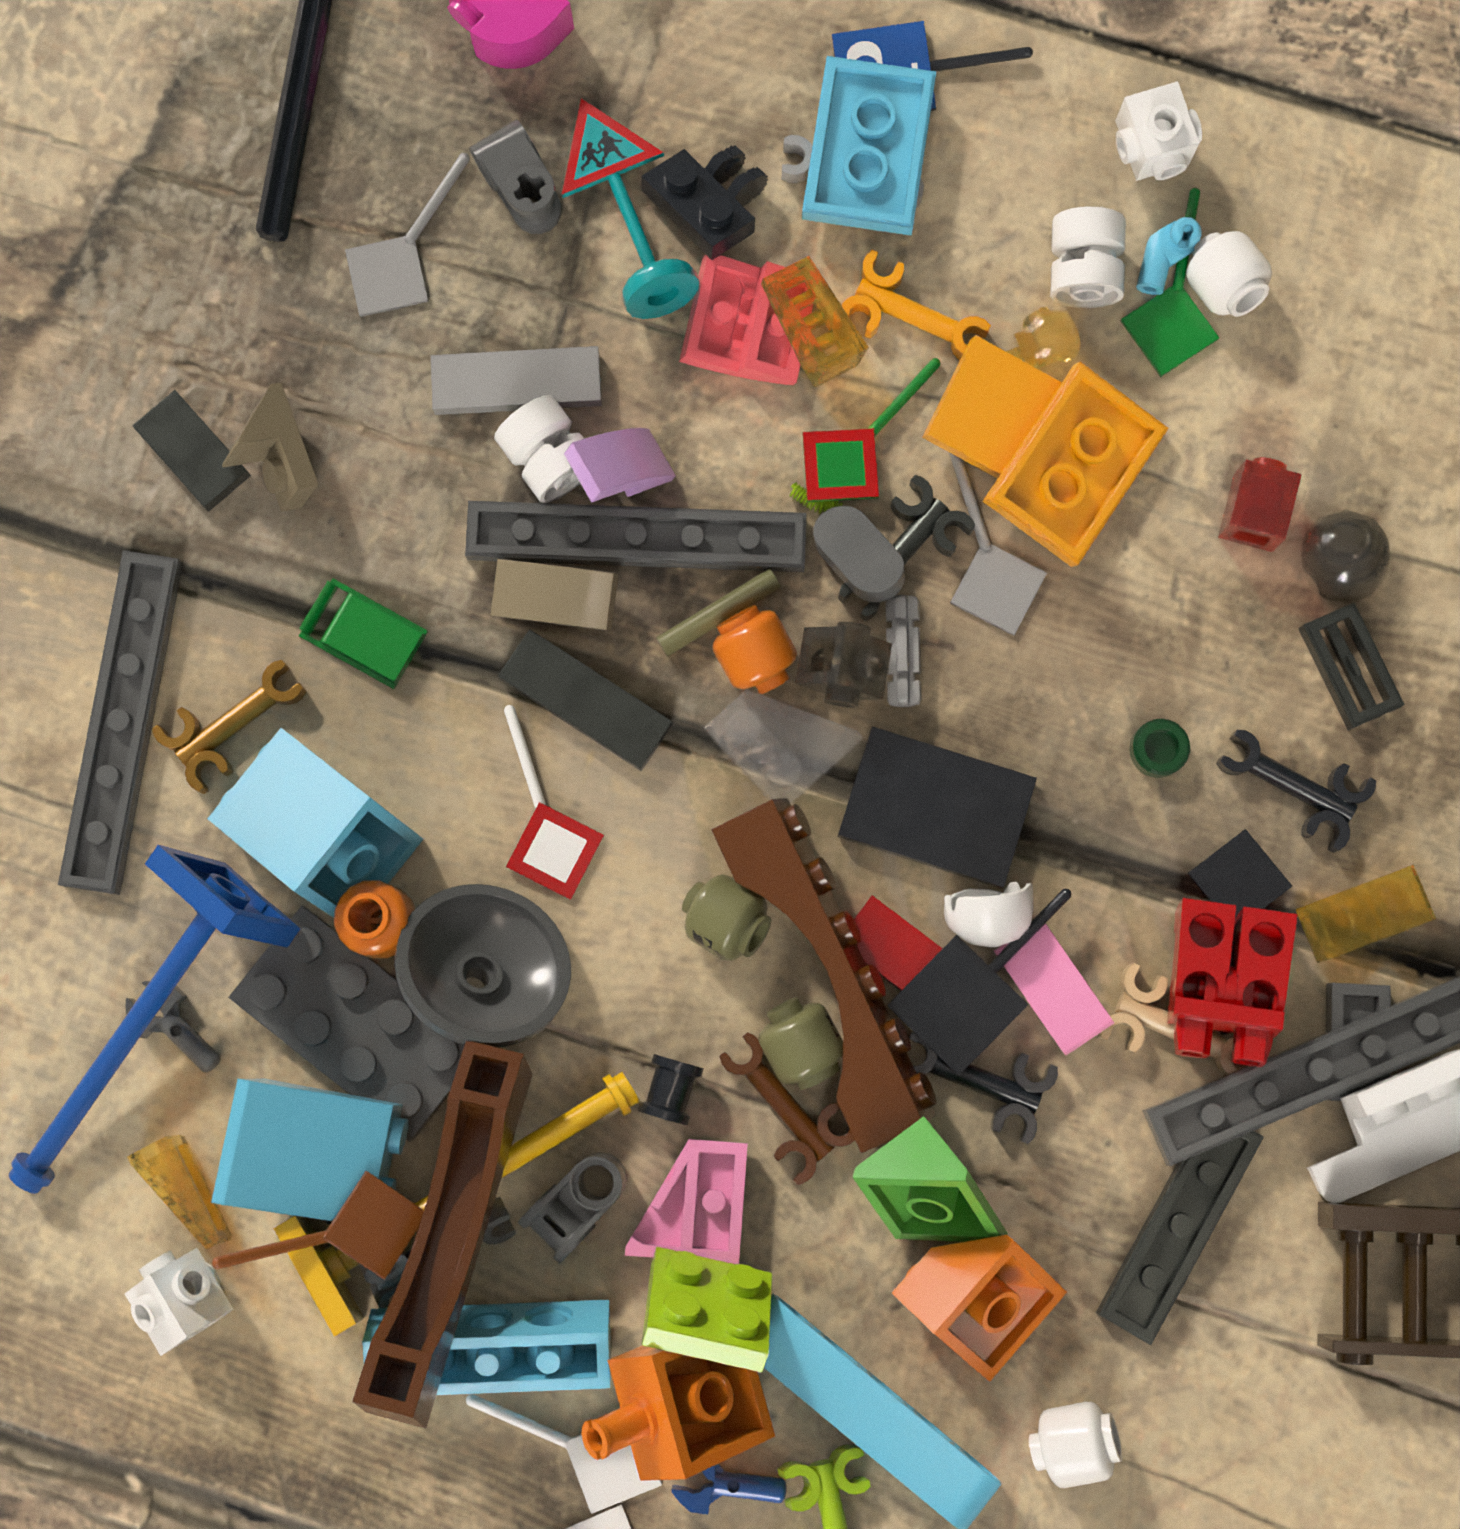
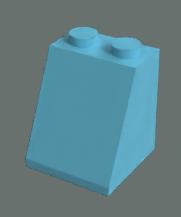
[207,728,423,918]
[211,1078,408,1221]

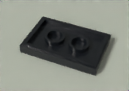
[837,726,1037,889]

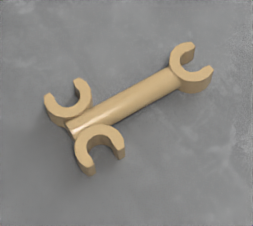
[1097,963,1239,1076]

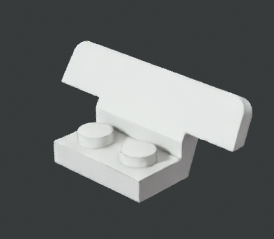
[1307,1049,1460,1203]

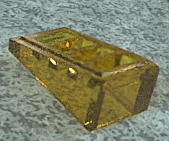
[761,256,869,387]
[127,1134,232,1250]

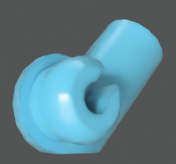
[1136,217,1202,295]

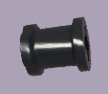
[638,1054,704,1125]

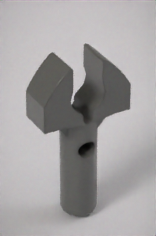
[125,981,221,1073]

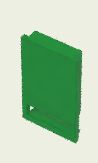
[298,578,428,689]

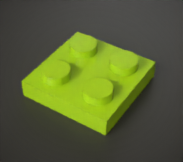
[642,1246,772,1372]

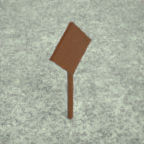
[212,1171,424,1280]

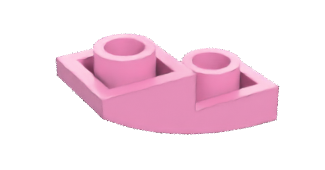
[994,924,1114,1055]

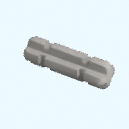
[886,595,922,707]

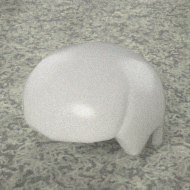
[944,882,1033,947]

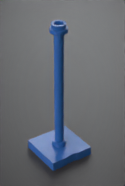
[8,845,300,1194]

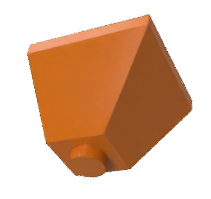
[892,1235,1067,1382]

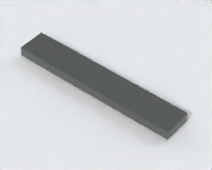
[465,501,806,572]
[58,551,183,895]
[1142,976,1460,1166]

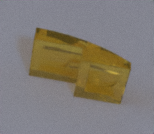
[1295,864,1436,963]

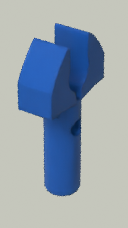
[671,1464,787,1515]

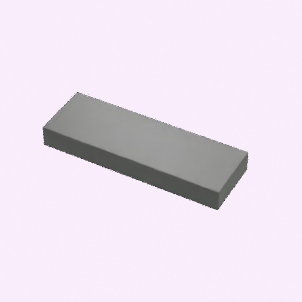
[431,346,602,415]

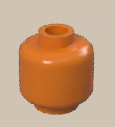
[712,605,797,694]
[334,880,416,958]

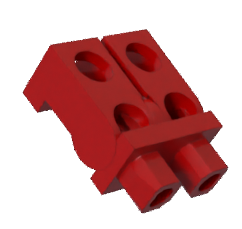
[1167,898,1298,1067]

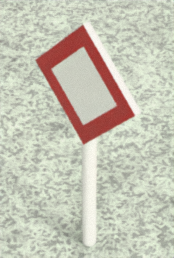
[504,705,604,900]

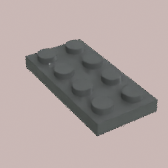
[228,906,464,1142]

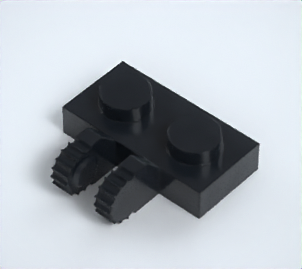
[641,145,768,260]

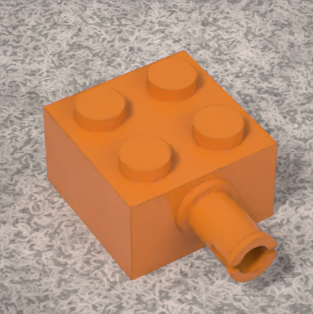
[581,1346,775,1481]

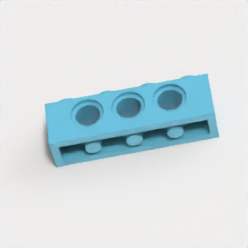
[362,1300,611,1395]

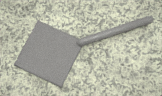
[345,153,470,317]
[949,453,1047,636]

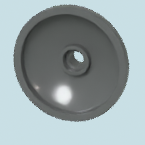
[395,884,571,1048]

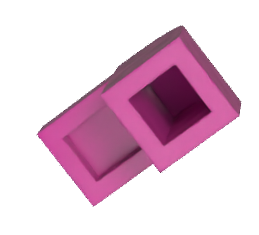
[447,0,574,69]

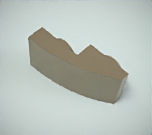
[490,559,619,631]

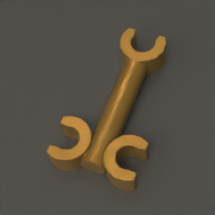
[152,660,307,794]

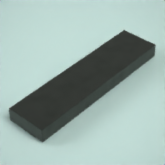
[1096,1131,1264,1345]

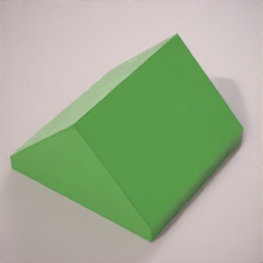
[853,1116,1008,1242]

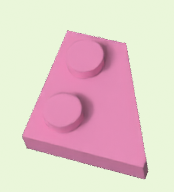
[625,1139,748,1264]

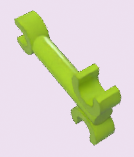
[777,1444,871,1529]

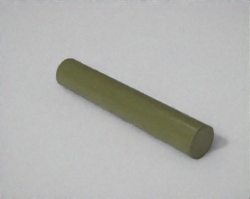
[656,569,781,657]

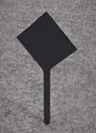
[1187,829,1292,1035]

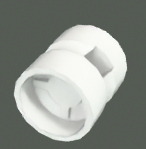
[1050,207,1126,308]
[494,395,584,503]

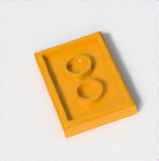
[983,361,1169,567]

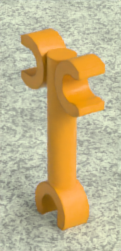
[838,249,991,360]

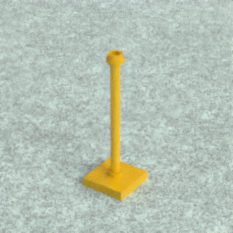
[273,1072,639,1337]

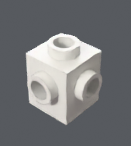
[1115,81,1202,181]
[125,1248,234,1356]

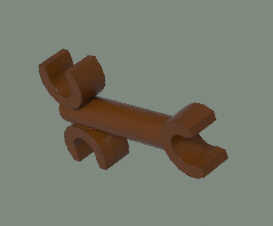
[719,1032,855,1185]

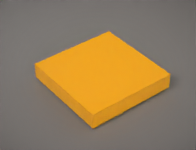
[922,335,1062,479]

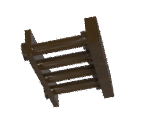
[1317,1202,1460,1365]

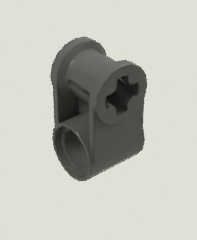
[469,119,562,234]
[518,1152,627,1264]

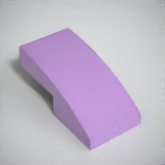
[564,428,676,503]

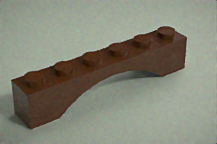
[711,797,937,1153]
[352,1041,533,1429]

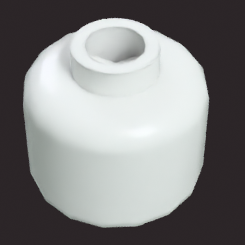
[1186,231,1272,317]
[1029,1402,1123,1488]

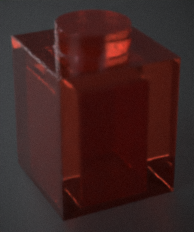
[1218,457,1302,552]

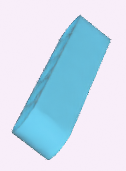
[764,1293,1002,1529]

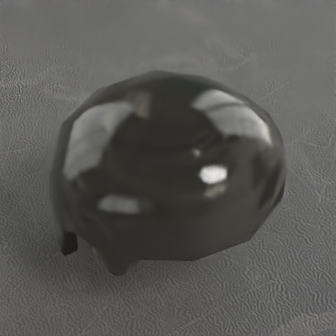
[1301,509,1390,603]

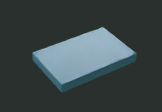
[801,56,936,236]

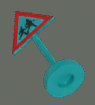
[561,98,700,319]

